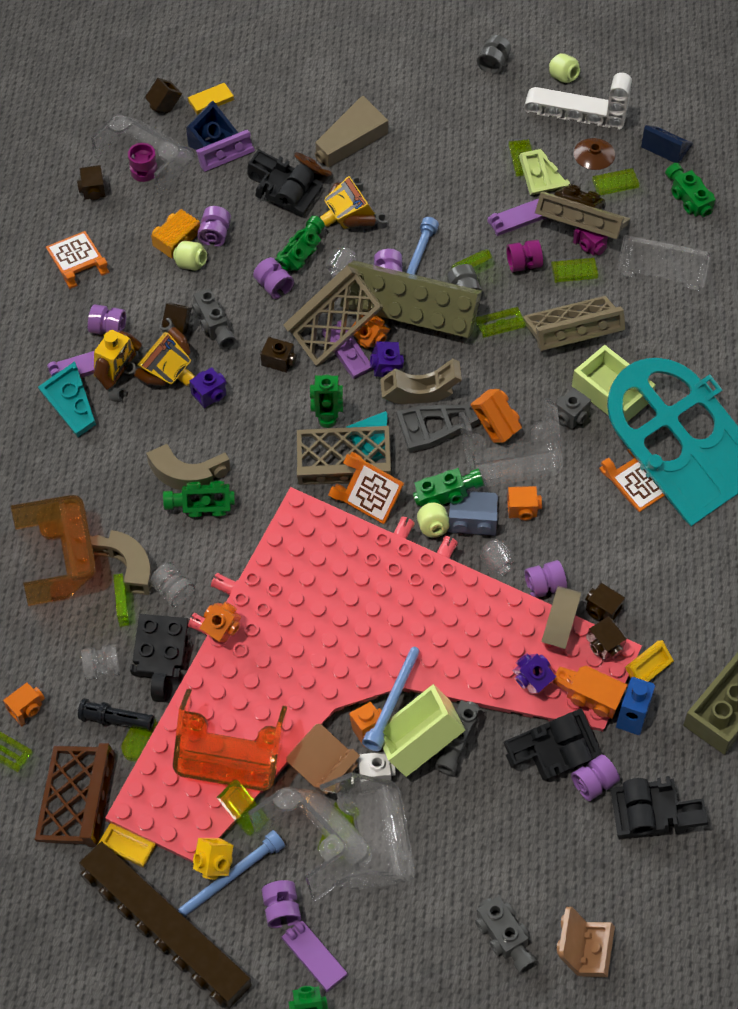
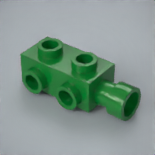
[665,163,716,217]
[275,216,325,272]
[310,375,343,428]
[413,468,485,507]
[163,481,235,517]

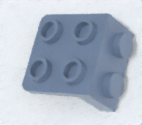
[448,491,498,536]

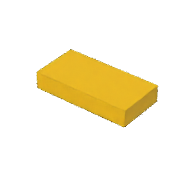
[188,83,234,115]
[625,640,674,682]
[98,823,156,868]

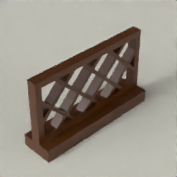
[34,743,115,847]

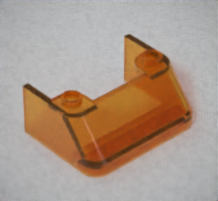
[11,495,96,606]
[173,689,288,791]

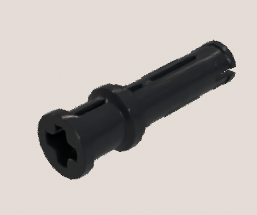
[78,698,155,731]

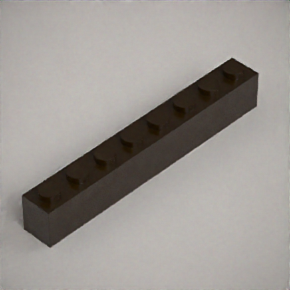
[79,841,252,1009]

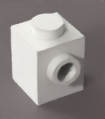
[358,752,395,787]

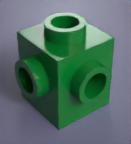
[288,986,328,1009]

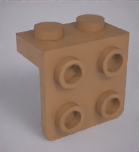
[286,724,360,794]
[557,907,615,977]

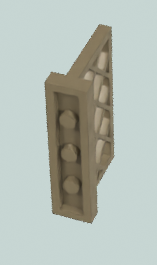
[535,192,630,239]
[283,265,384,366]
[522,296,625,351]
[297,426,391,485]

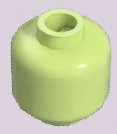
[549,53,580,83]
[173,241,207,271]
[417,503,450,538]

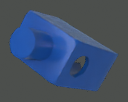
[616,677,656,736]

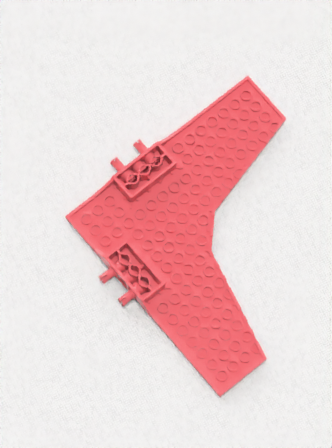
[105,487,642,863]

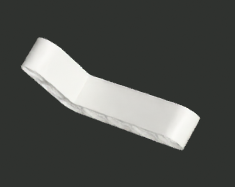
[524,73,632,130]

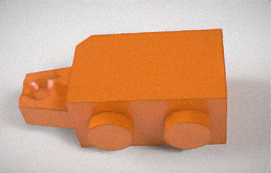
[553,666,627,718]

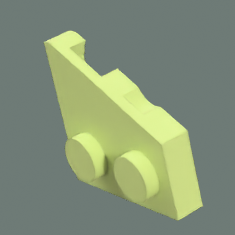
[519,149,570,195]

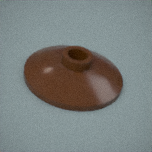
[574,138,615,170]
[294,152,332,176]

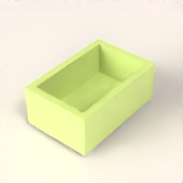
[572,345,656,422]
[382,684,465,777]

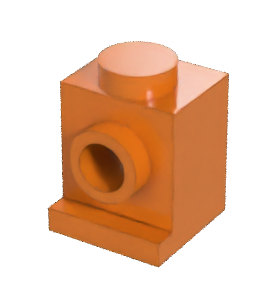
[3,683,45,727]

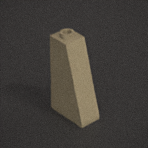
[315,96,388,168]

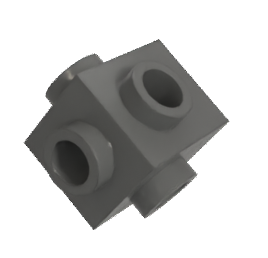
[554,387,591,429]

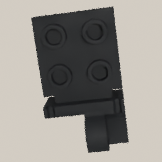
[247,149,323,217]
[130,614,189,703]
[503,708,602,780]
[610,776,708,839]

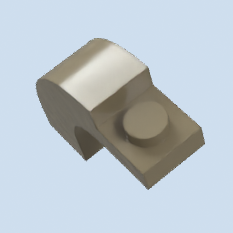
[380,358,462,404]
[146,444,231,490]
[84,530,152,595]
[541,586,581,649]

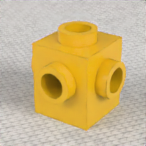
[193,838,234,880]

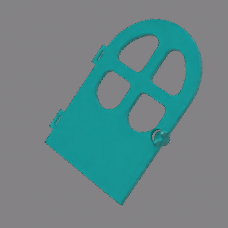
[607,358,738,526]

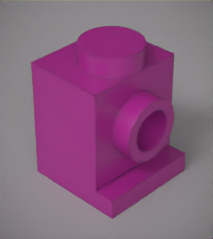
[573,227,608,256]

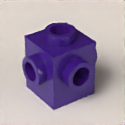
[370,341,404,377]
[189,367,227,408]
[512,653,556,693]

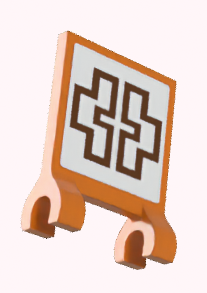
[46,231,109,289]
[599,449,665,512]
[328,452,405,524]

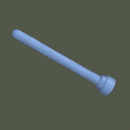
[406,217,439,275]
[362,647,420,751]
[178,830,285,917]

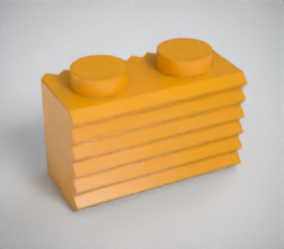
[151,209,200,259]

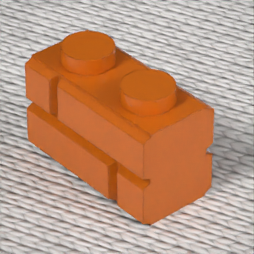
[471,389,522,443]

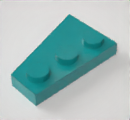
[38,361,96,438]

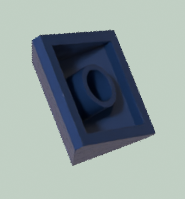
[186,101,238,150]
[641,125,693,163]

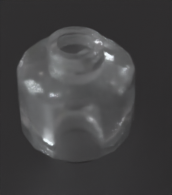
[326,247,358,278]
[480,539,515,576]

